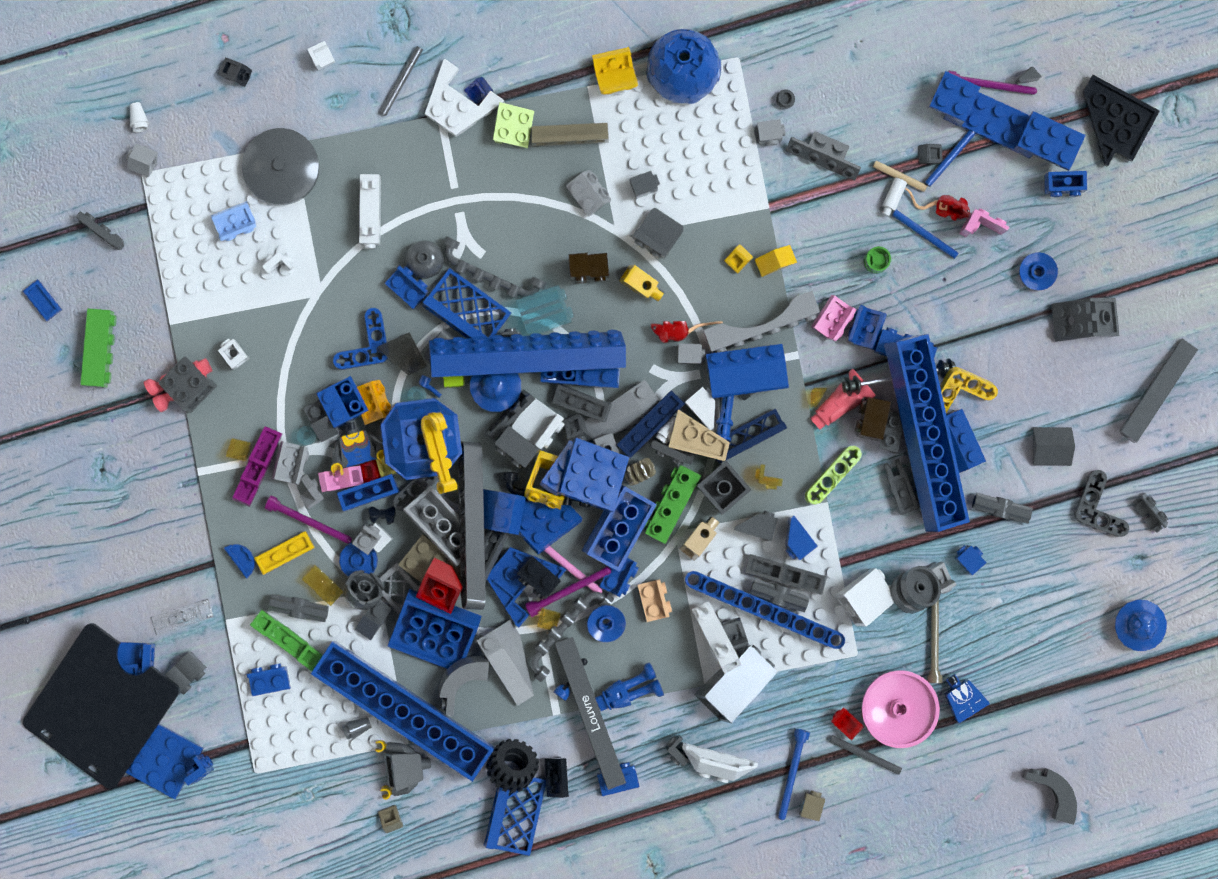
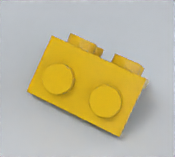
[592,47,638,94]

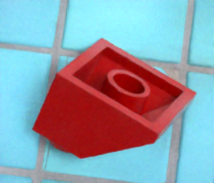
[416,558,463,614]

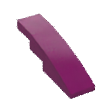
[232,426,282,507]

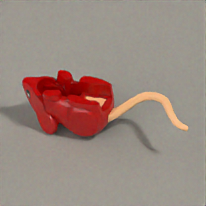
[905,188,971,221]
[651,321,723,343]

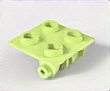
[493,102,534,148]

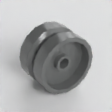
[891,566,941,614]

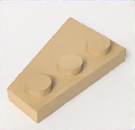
[669,410,730,461]

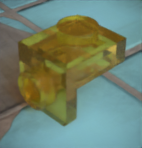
[755,464,783,490]

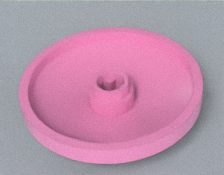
[861,670,940,748]

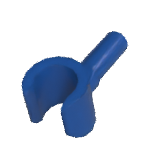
[419,375,442,398]

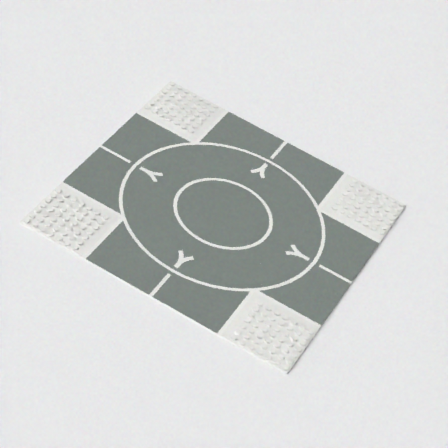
[142,57,858,773]

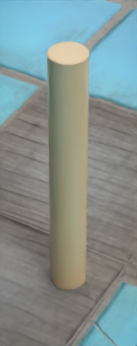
[873,160,928,192]

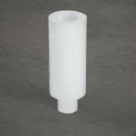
[882,178,907,216]

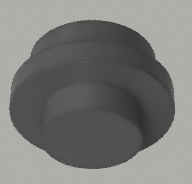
[776,90,795,109]

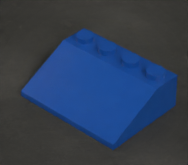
[388,589,482,669]

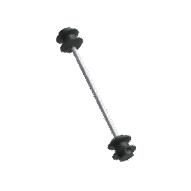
[842,358,956,396]

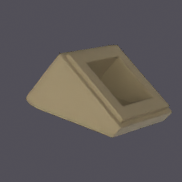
[378,805,404,833]

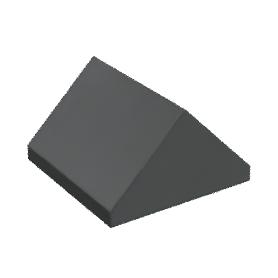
[1033,427,1075,466]

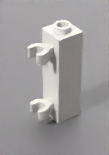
[359,174,381,249]
[692,601,742,674]

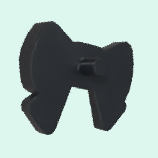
[369,506,396,525]

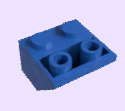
[316,376,368,429]

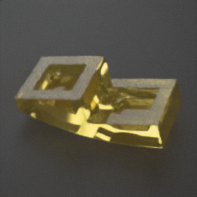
[302,564,344,606]

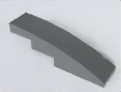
[745,554,827,595]

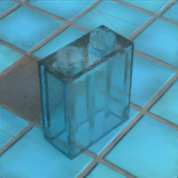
[515,285,574,336]

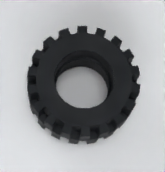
[486,739,539,793]

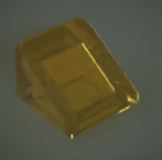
[811,388,827,408]
[226,438,251,461]
[537,608,561,630]

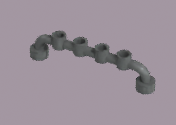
[443,236,547,298]
[531,591,614,682]

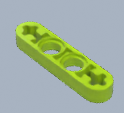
[805,446,862,505]

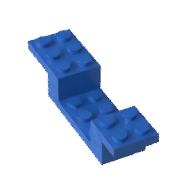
[929,71,1086,171]

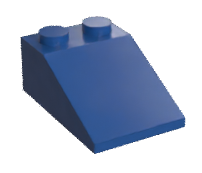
[483,489,526,535]

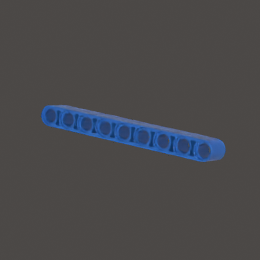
[685,571,845,649]

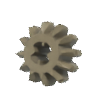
[624,458,656,486]

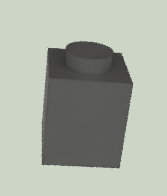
[629,171,660,199]

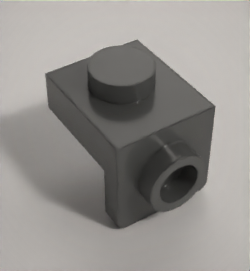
[722,617,749,650]
[667,735,689,766]

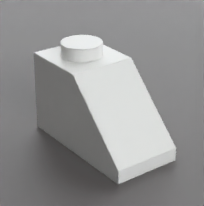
[685,387,715,430]

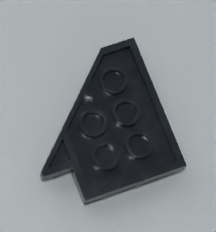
[1082,75,1160,167]

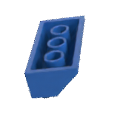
[706,344,789,398]
[581,485,657,572]

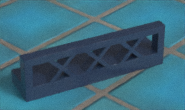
[617,390,685,458]
[716,409,787,464]

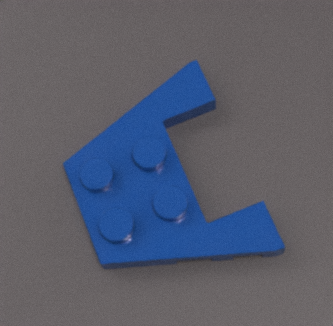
[487,547,566,628]

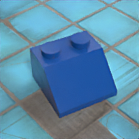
[785,516,818,561]

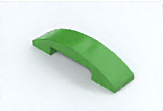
[250,610,323,671]

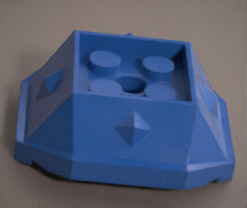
[380,398,462,480]

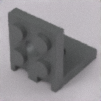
[1051,298,1120,342]

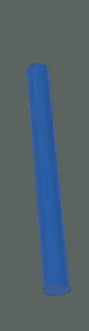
[924,130,976,187]
[892,209,959,259]

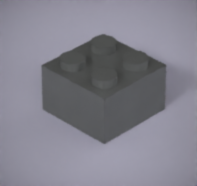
[495,426,540,469]
[696,461,751,515]

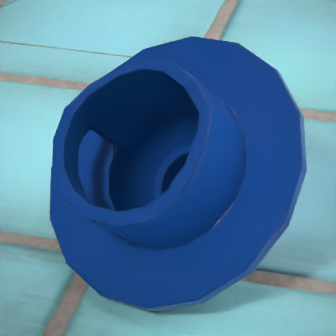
[470,373,521,412]
[1115,599,1167,651]

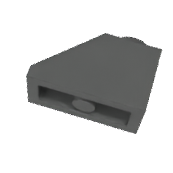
[734,511,778,541]

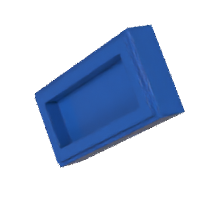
[23,279,62,322]

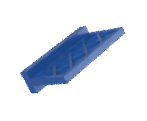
[422,268,512,339]
[484,777,546,856]

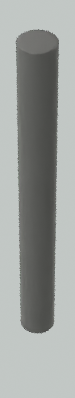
[829,735,902,775]

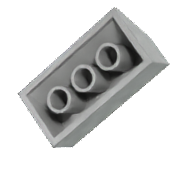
[403,486,460,567]

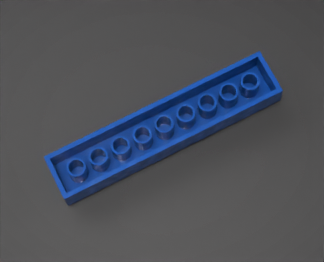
[429,330,626,377]
[884,334,970,532]
[311,641,495,782]

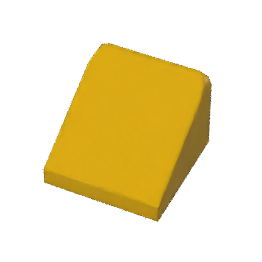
[724,244,753,274]

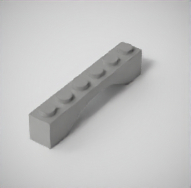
[703,291,820,353]

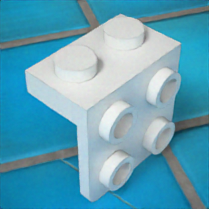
[512,398,565,450]

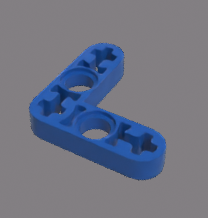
[333,308,389,370]

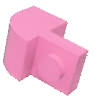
[318,466,364,492]

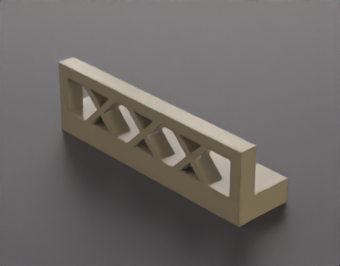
[531,123,609,147]

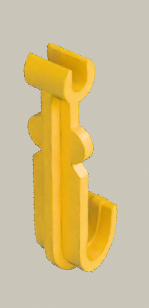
[421,412,457,494]

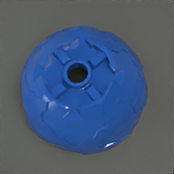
[646,29,721,104]

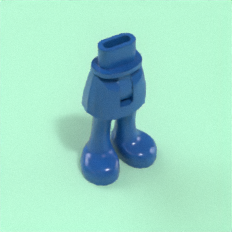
[595,662,664,712]

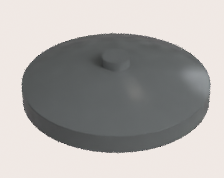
[242,128,319,205]

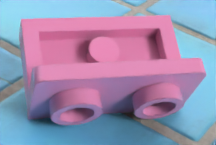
[811,295,856,341]

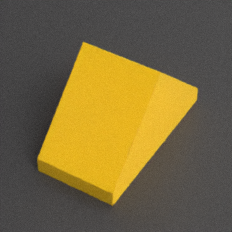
[755,245,797,277]

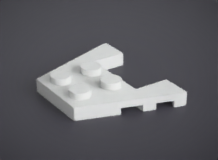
[425,59,505,137]

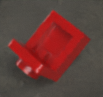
[831,708,864,741]

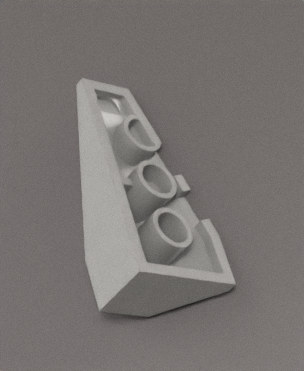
[585,380,660,439]
[477,620,534,706]

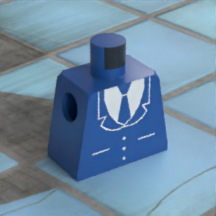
[944,674,990,723]

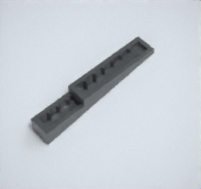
[1118,338,1198,443]

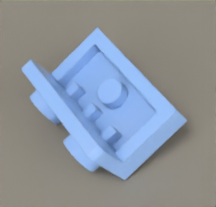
[211,201,256,241]

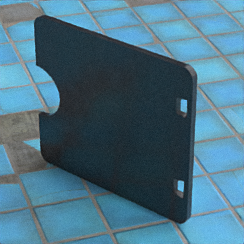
[23,623,180,789]

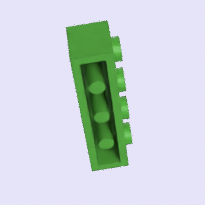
[80,308,117,388]
[644,465,701,544]

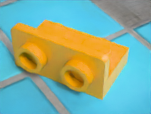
[357,380,392,425]

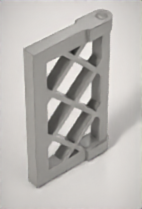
[379,562,420,615]

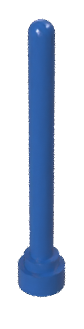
[778,728,810,820]

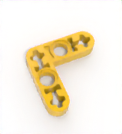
[940,367,998,413]

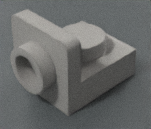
[352,524,382,555]

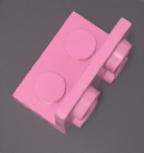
[959,208,1009,237]

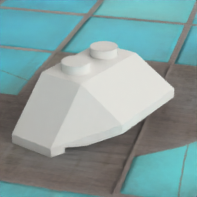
[682,742,758,783]

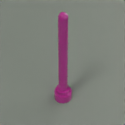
[948,70,1037,95]
[264,495,352,544]
[525,567,611,617]

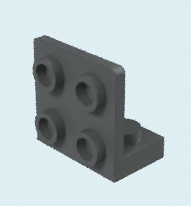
[159,356,217,413]

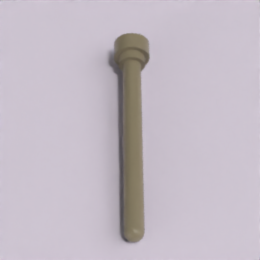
[927,600,942,683]

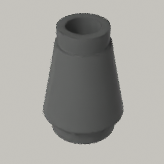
[342,717,372,740]

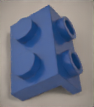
[848,305,887,350]

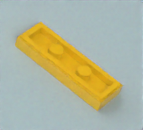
[254,531,315,575]

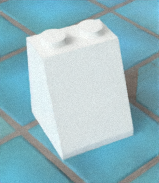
[835,568,894,627]

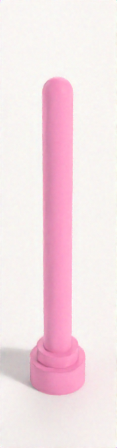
[544,546,602,593]

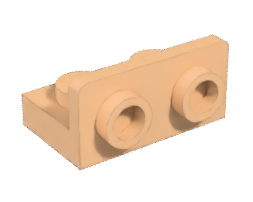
[638,579,672,622]

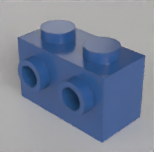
[1044,171,1087,197]

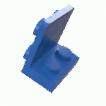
[117,642,155,674]

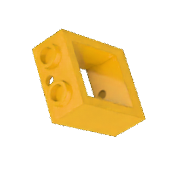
[524,450,565,510]

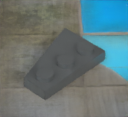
[486,389,535,439]

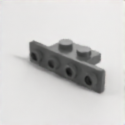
[786,131,861,181]

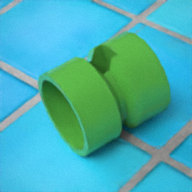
[863,246,891,274]

